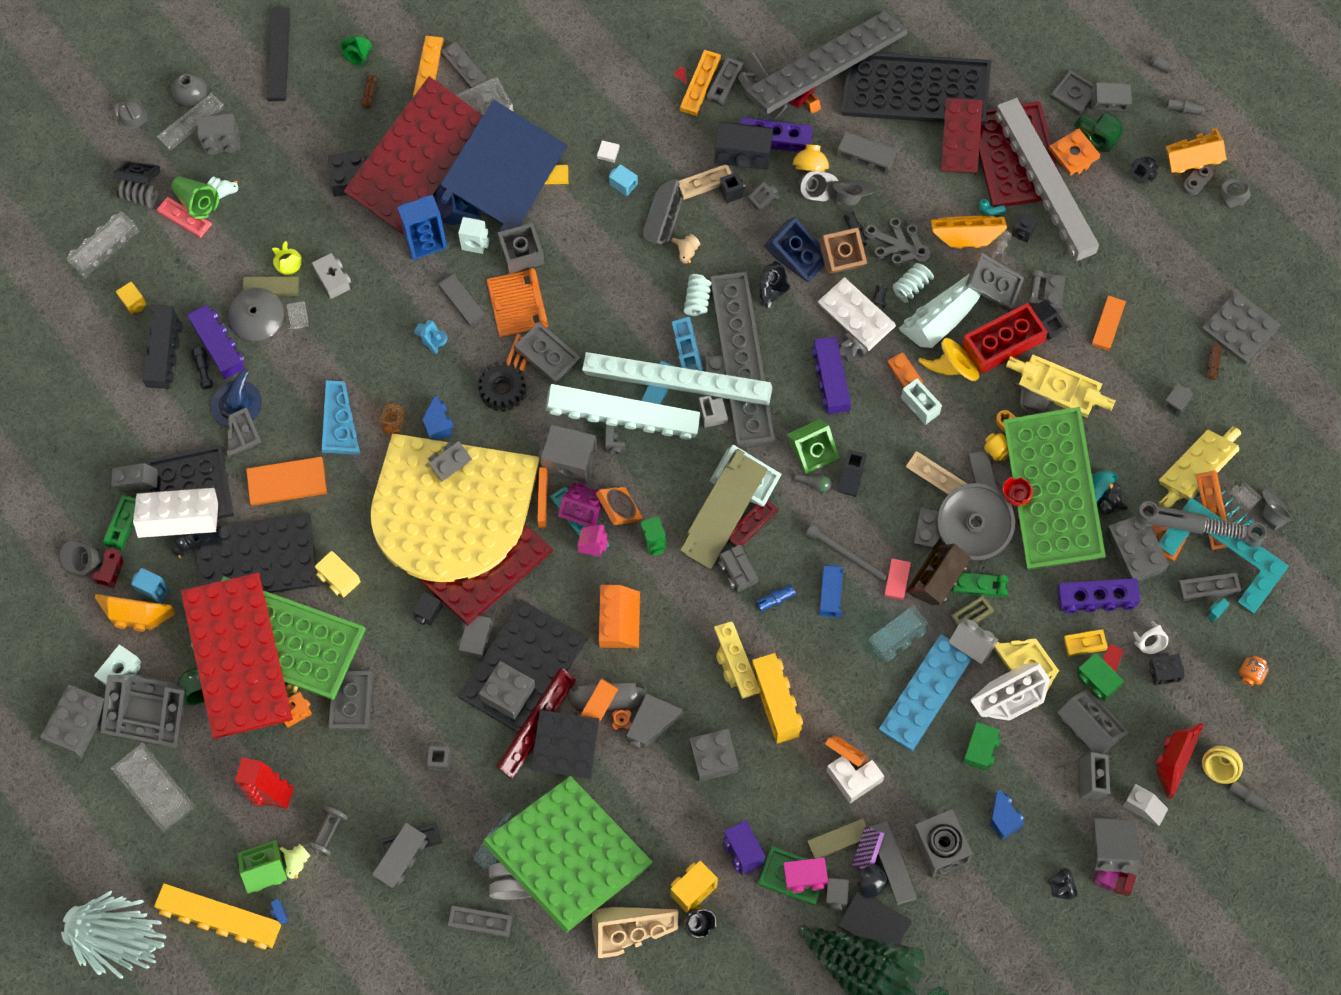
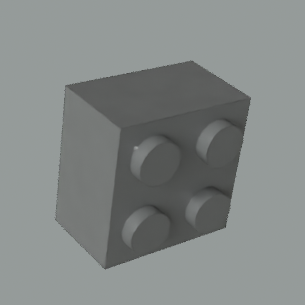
[197,113,241,155]
[498,223,545,274]
[479,661,535,720]
[690,729,739,782]

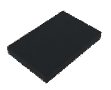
[838,891,912,958]

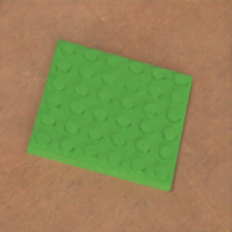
[483,776,653,933]

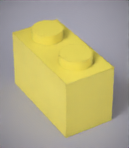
[315,551,360,598]

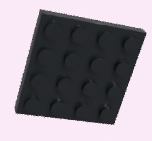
[146,444,234,519]

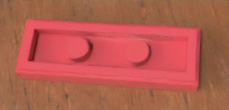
[157,196,212,238]

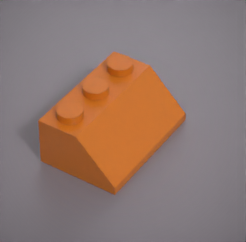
[599,585,640,648]

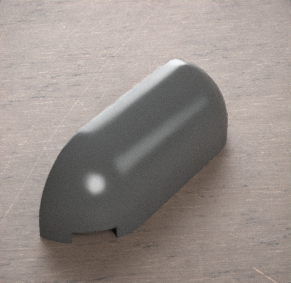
[643,179,683,245]
[568,683,647,712]

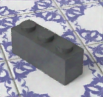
[837,132,896,175]
[372,822,428,888]

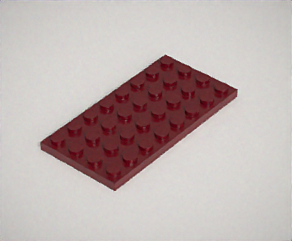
[344,76,483,235]

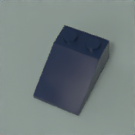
[763,217,825,282]

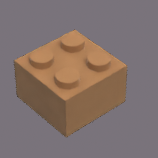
[818,228,867,275]

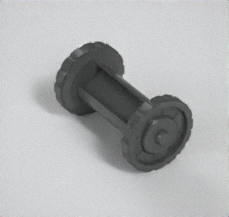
[305,806,348,857]

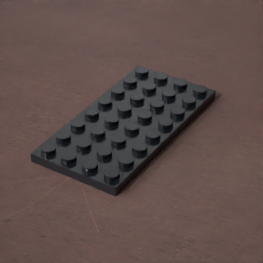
[841,53,991,125]

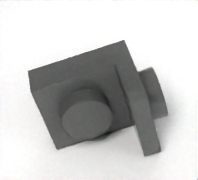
[748,182,780,211]
[605,424,625,455]

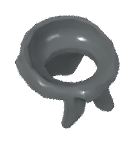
[1221,178,1250,208]
[839,333,868,362]

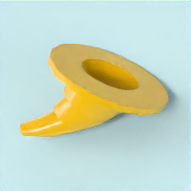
[918,338,980,381]

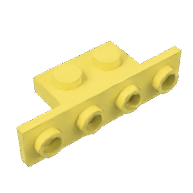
[714,622,761,699]

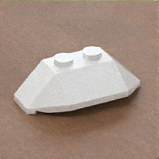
[971,663,1050,720]

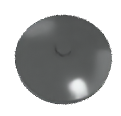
[937,483,1015,561]

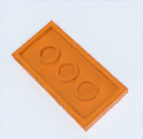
[246,457,327,506]

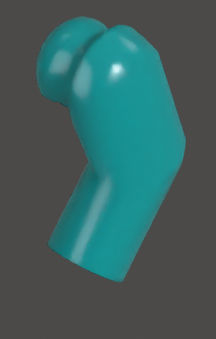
[979,199,1006,216]

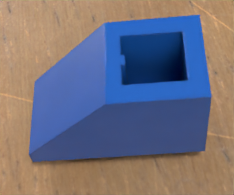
[423,396,454,440]
[990,789,1024,840]

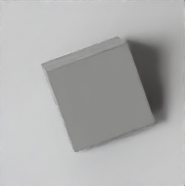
[699,395,728,428]

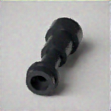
[191,347,213,390]

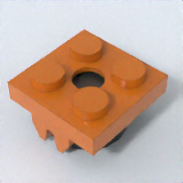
[1049,129,1100,176]

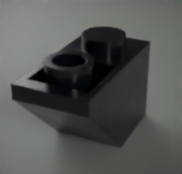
[1032,299,1068,341]
[837,449,867,497]

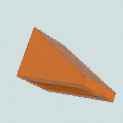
[804,93,821,114]

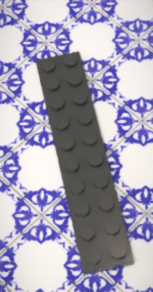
[745,11,907,114]
[710,272,775,447]

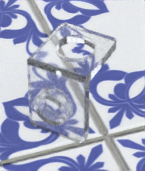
[287,301,309,330]

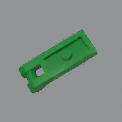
[103,495,136,550]
[953,573,1009,597]

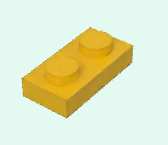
[1063,629,1108,657]

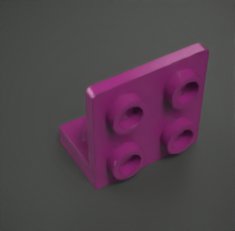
[558,483,602,527]

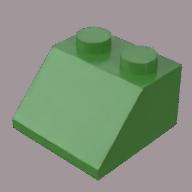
[787,419,840,474]
[237,840,287,893]

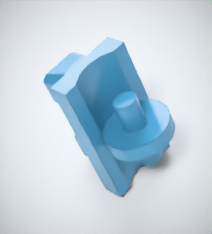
[414,320,448,354]

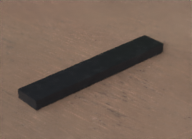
[267,7,290,101]

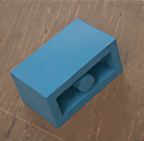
[131,568,169,604]

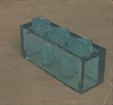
[866,605,928,663]

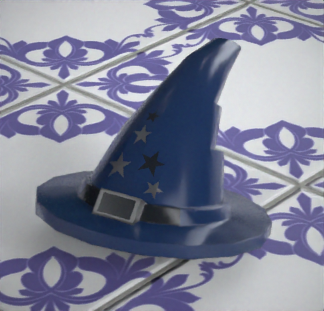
[211,368,262,428]

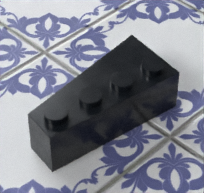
[143,304,182,389]

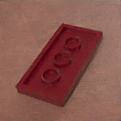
[941,98,983,173]

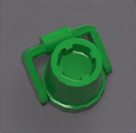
[340,36,372,66]

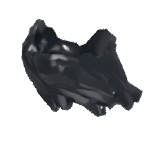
[759,261,790,308]

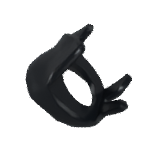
[1048,868,1077,900]

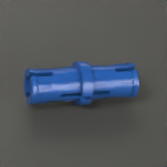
[756,584,796,612]

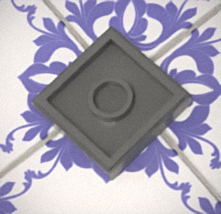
[1050,70,1094,115]

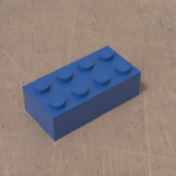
[397,195,447,260]

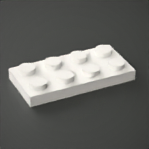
[818,277,896,351]

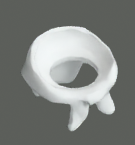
[1133,621,1169,654]

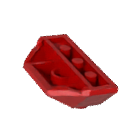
[1155,723,1204,799]

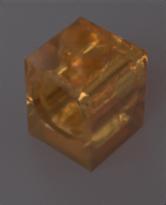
[379,402,406,434]

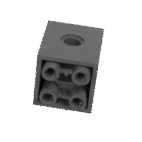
[539,425,597,484]
[911,809,973,878]

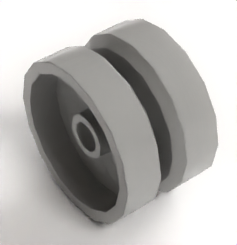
[488,863,531,900]

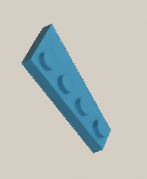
[322,380,360,454]

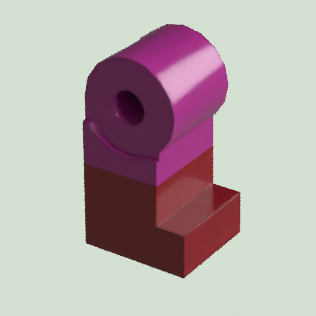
[1093,870,1136,897]

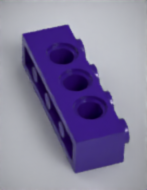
[740,117,813,152]
[1057,578,1140,614]

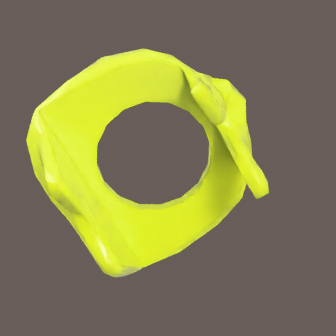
[272,241,302,275]

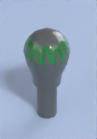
[794,473,831,492]

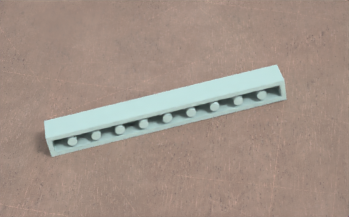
[582,352,773,405]

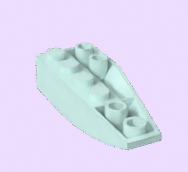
[899,274,981,348]

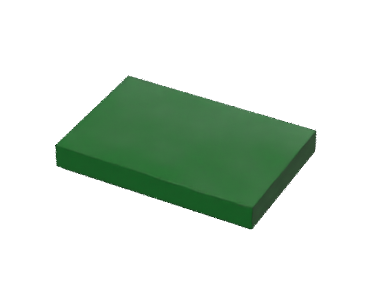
[758,846,829,906]

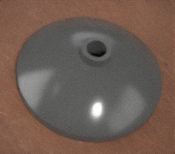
[228,288,284,342]

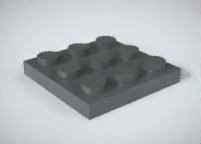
[1201,291,1281,364]

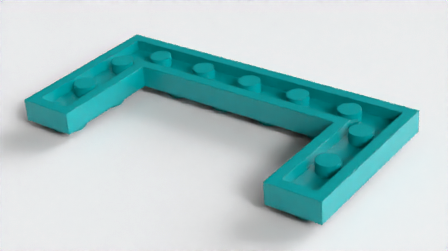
[1159,498,1289,614]

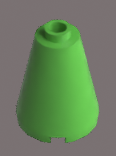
[171,176,219,219]

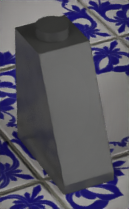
[626,694,683,749]

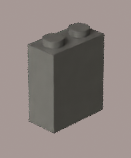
[1092,818,1139,873]

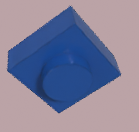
[270,899,289,924]

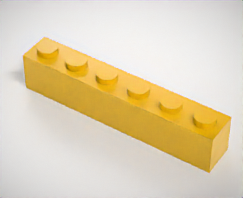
[154,884,281,950]

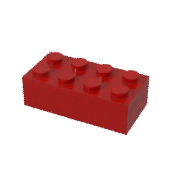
[962,303,1048,375]

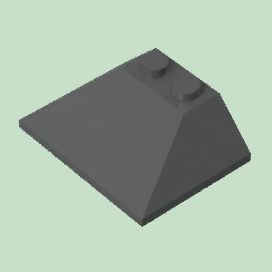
[100,674,185,748]

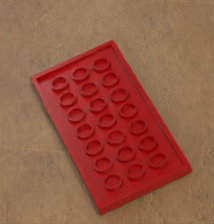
[181,573,293,739]

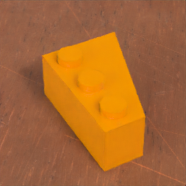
[1166,128,1226,173]

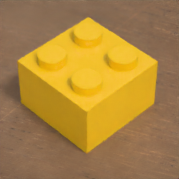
[671,860,718,913]

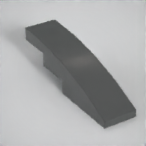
[870,821,917,905]

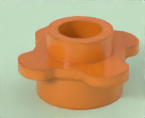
[612,710,632,730]

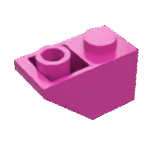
[577,525,608,557]

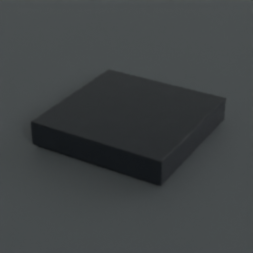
[113,161,160,183]

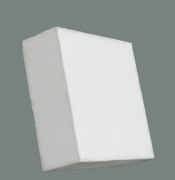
[597,141,620,163]

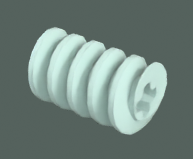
[893,263,934,303]
[684,274,711,316]

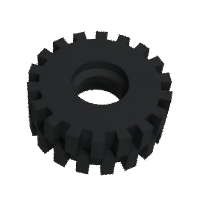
[478,362,526,412]

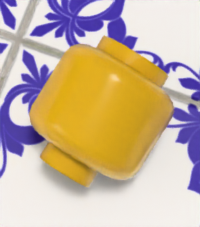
[984,433,1009,462]

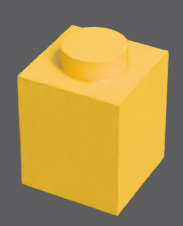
[116,281,147,315]

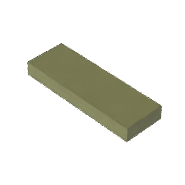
[243,277,300,296]
[807,819,866,859]

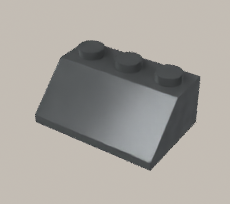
[1057,689,1129,754]

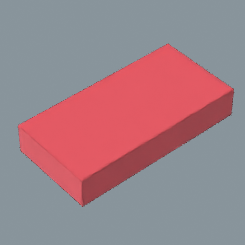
[884,559,911,600]

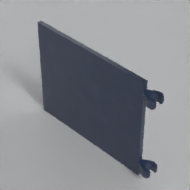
[440,99,567,236]

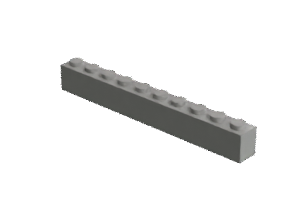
[995,98,1099,261]

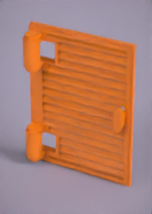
[486,268,548,338]

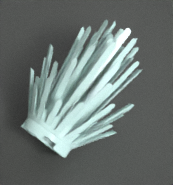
[61,891,166,978]

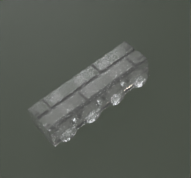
[66,211,139,278]

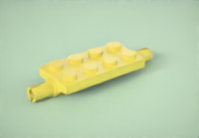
[1006,355,1116,418]
[1158,426,1241,508]

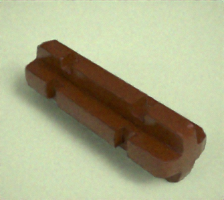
[362,75,377,108]
[1206,344,1222,380]

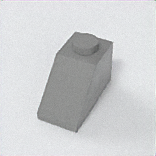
[1123,784,1168,827]

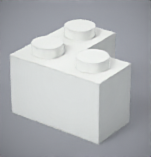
[826,756,884,803]

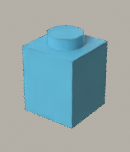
[609,164,638,196]

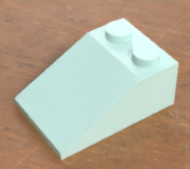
[710,445,782,507]

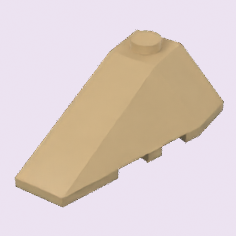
[592,907,678,958]

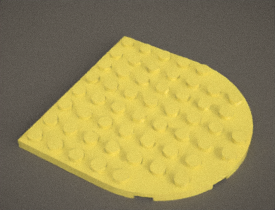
[371,433,540,582]

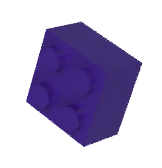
[722,820,765,876]

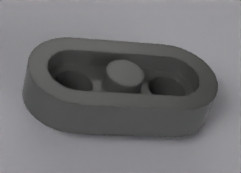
[1183,165,1213,196]

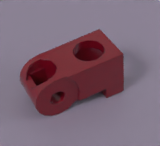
[92,548,123,588]

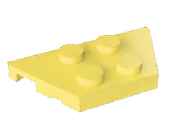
[994,639,1059,708]

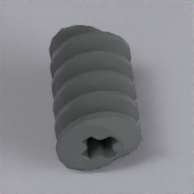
[116,180,158,208]

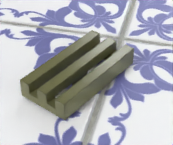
[951,595,994,626]

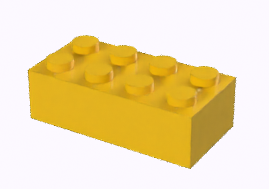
[752,653,803,744]

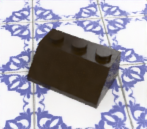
[905,543,971,605]

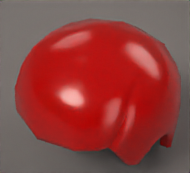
[1002,477,1033,506]

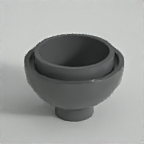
[171,73,207,107]

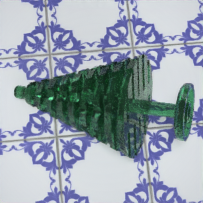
[797,925,949,995]

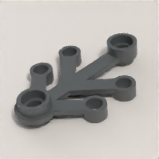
[863,217,930,266]

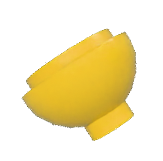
[792,144,829,172]

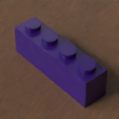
[187,304,245,379]
[811,336,851,414]

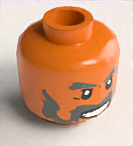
[1239,655,1269,686]

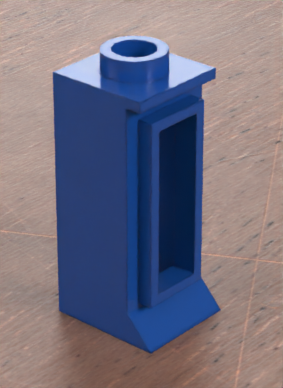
[819,564,843,618]

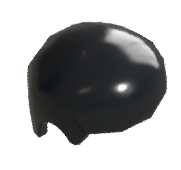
[857,864,888,897]
[683,907,716,939]

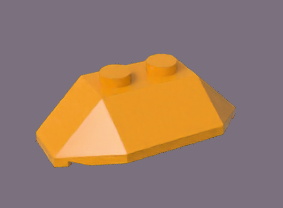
[931,216,1007,248]
[95,594,175,632]

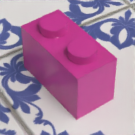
[783,858,828,893]

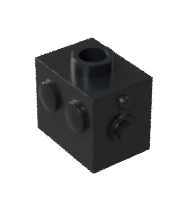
[1149,653,1185,685]

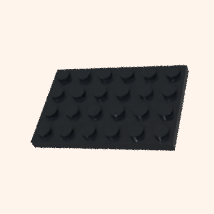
[196,513,318,593]
[458,599,588,733]

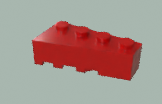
[235,757,294,809]

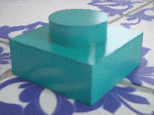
[1208,599,1230,622]

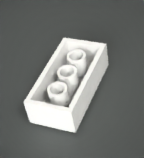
[133,488,218,538]

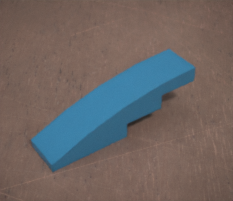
[672,317,703,371]

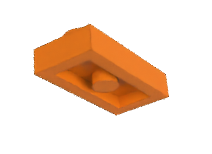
[887,352,923,388]

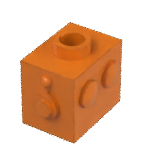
[284,692,312,728]

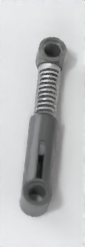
[1136,501,1267,548]

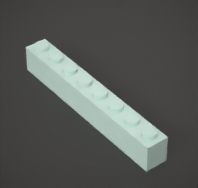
[545,384,700,440]

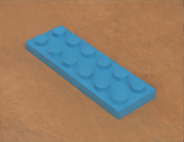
[878,634,973,752]

